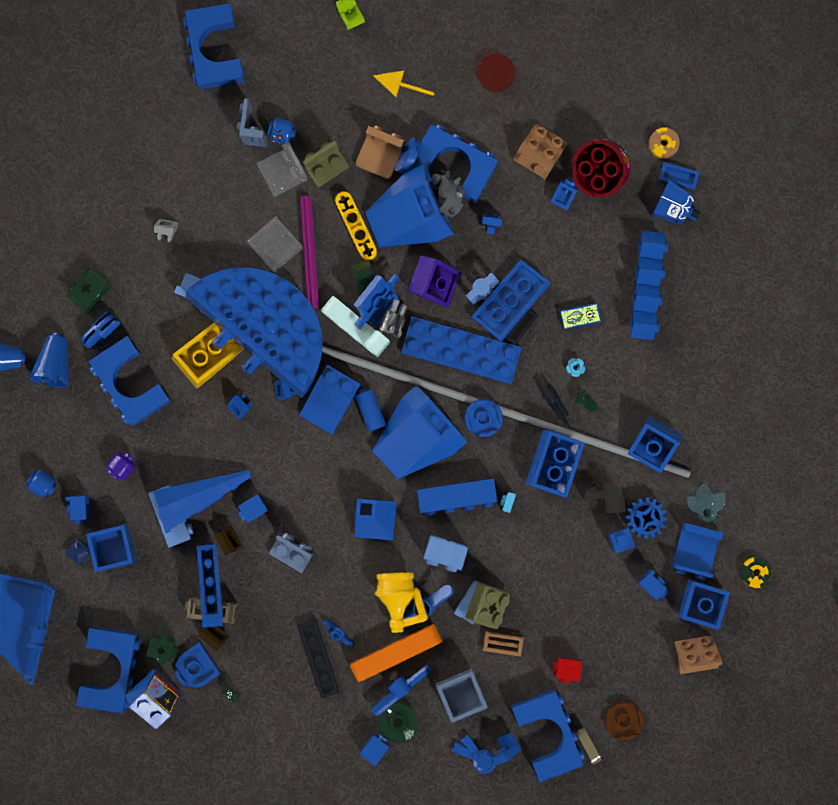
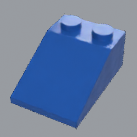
[299,365,361,435]

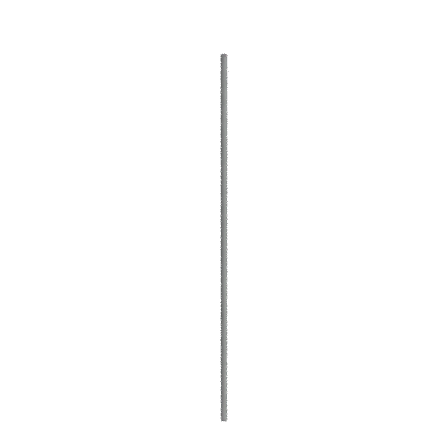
[200,311,691,478]

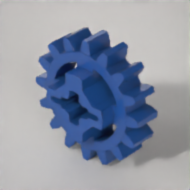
[625,497,668,539]

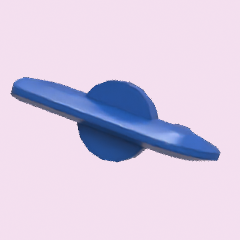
[323,620,354,646]

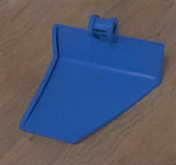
[0,573,55,685]

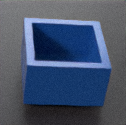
[86,524,137,572]

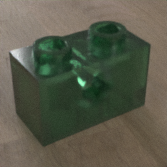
[66,268,113,313]

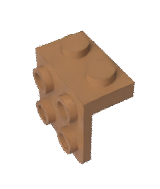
[513,124,567,179]
[356,126,404,179]

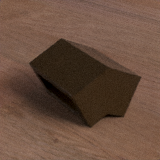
[214,526,243,556]
[199,626,229,652]

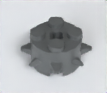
[429,171,465,217]

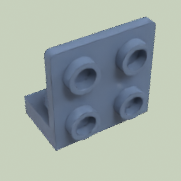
[237,98,267,147]
[269,533,314,573]

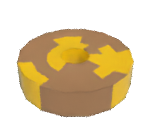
[649,128,679,159]

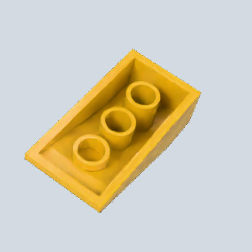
[172,323,244,389]

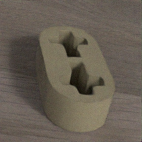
[575,728,602,765]

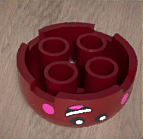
[572,139,631,198]

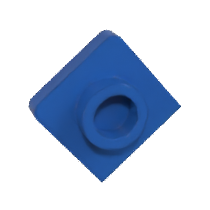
[551,178,578,210]
[492,733,521,766]

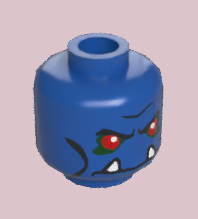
[267,118,297,145]

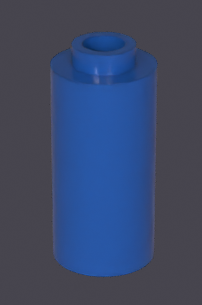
[355,387,386,432]

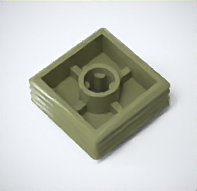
[465,582,510,629]

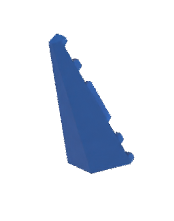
[153,470,251,534]

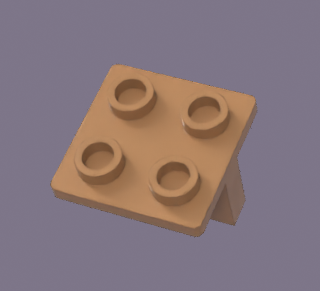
[675,636,722,674]

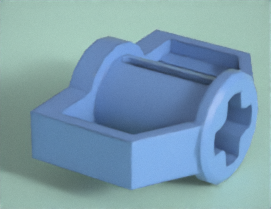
[466,272,499,304]

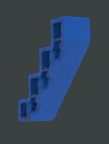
[630,231,668,340]

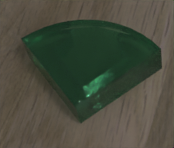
[221,684,241,703]

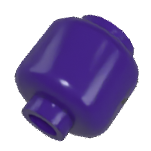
[106,452,135,481]

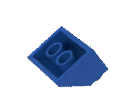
[525,430,585,498]

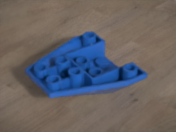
[365,163,454,247]
[372,385,467,479]

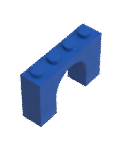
[183,3,245,90]
[410,124,498,204]
[88,336,172,426]
[76,627,141,713]
[511,689,585,782]

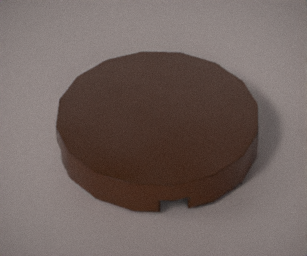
[605,701,644,741]

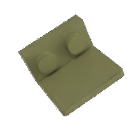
[303,141,350,188]

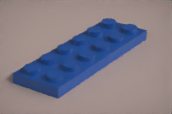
[401,316,522,384]

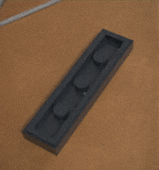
[298,618,340,699]

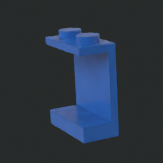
[672,523,724,580]

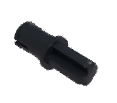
[540,383,569,420]

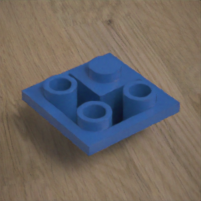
[355,499,396,540]

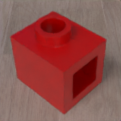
[552,656,582,683]

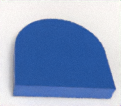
[175,641,221,688]

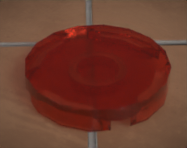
[477,53,515,92]

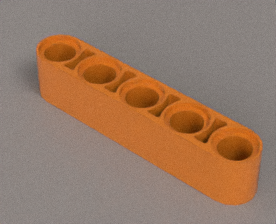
[349,623,443,682]

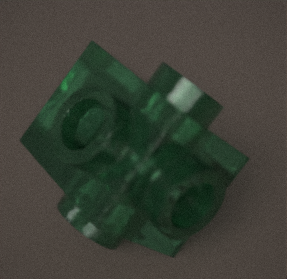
[146,634,179,664]

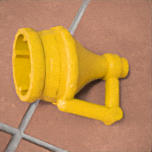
[375,572,428,633]

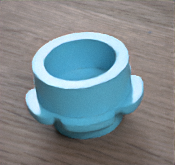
[566,358,585,377]

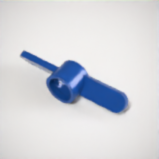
[403,585,454,630]
[372,665,432,716]

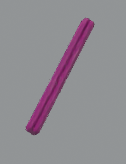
[300,196,319,309]

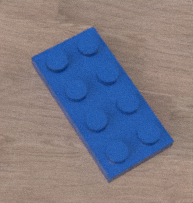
[472,260,550,342]

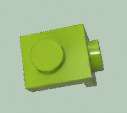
[336,0,365,30]

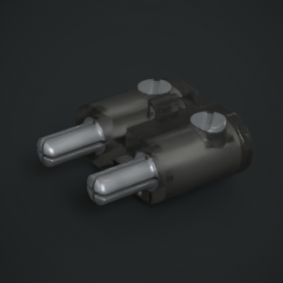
[378,299,407,341]

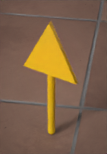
[374,71,434,97]

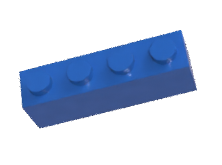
[417,479,497,516]
[197,544,223,627]

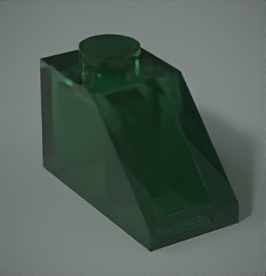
[351,259,374,296]

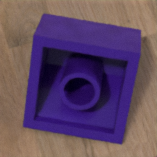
[407,256,461,308]

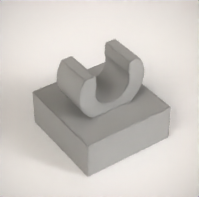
[154,219,178,242]

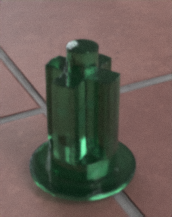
[575,390,598,412]

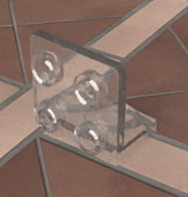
[257,142,308,197]

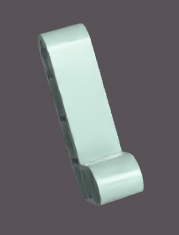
[320,296,390,357]

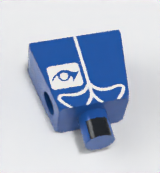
[651,180,701,225]

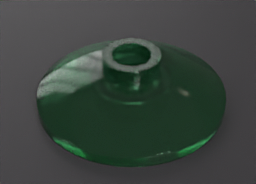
[379,703,418,743]

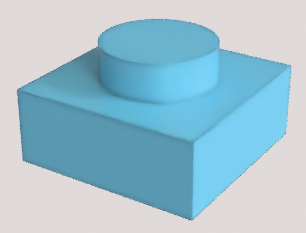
[500,492,516,513]

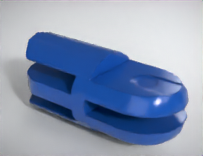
[81,310,121,348]

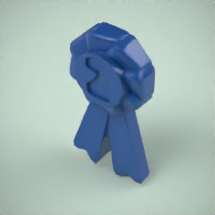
[451,735,496,774]

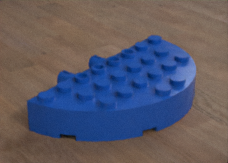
[186,268,322,398]

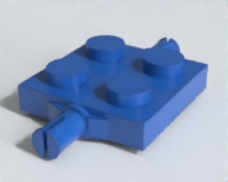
[354,274,400,330]

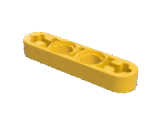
[335,192,377,261]

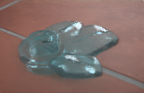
[687,484,726,522]

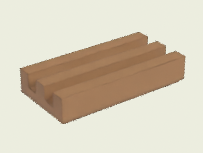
[483,631,524,657]

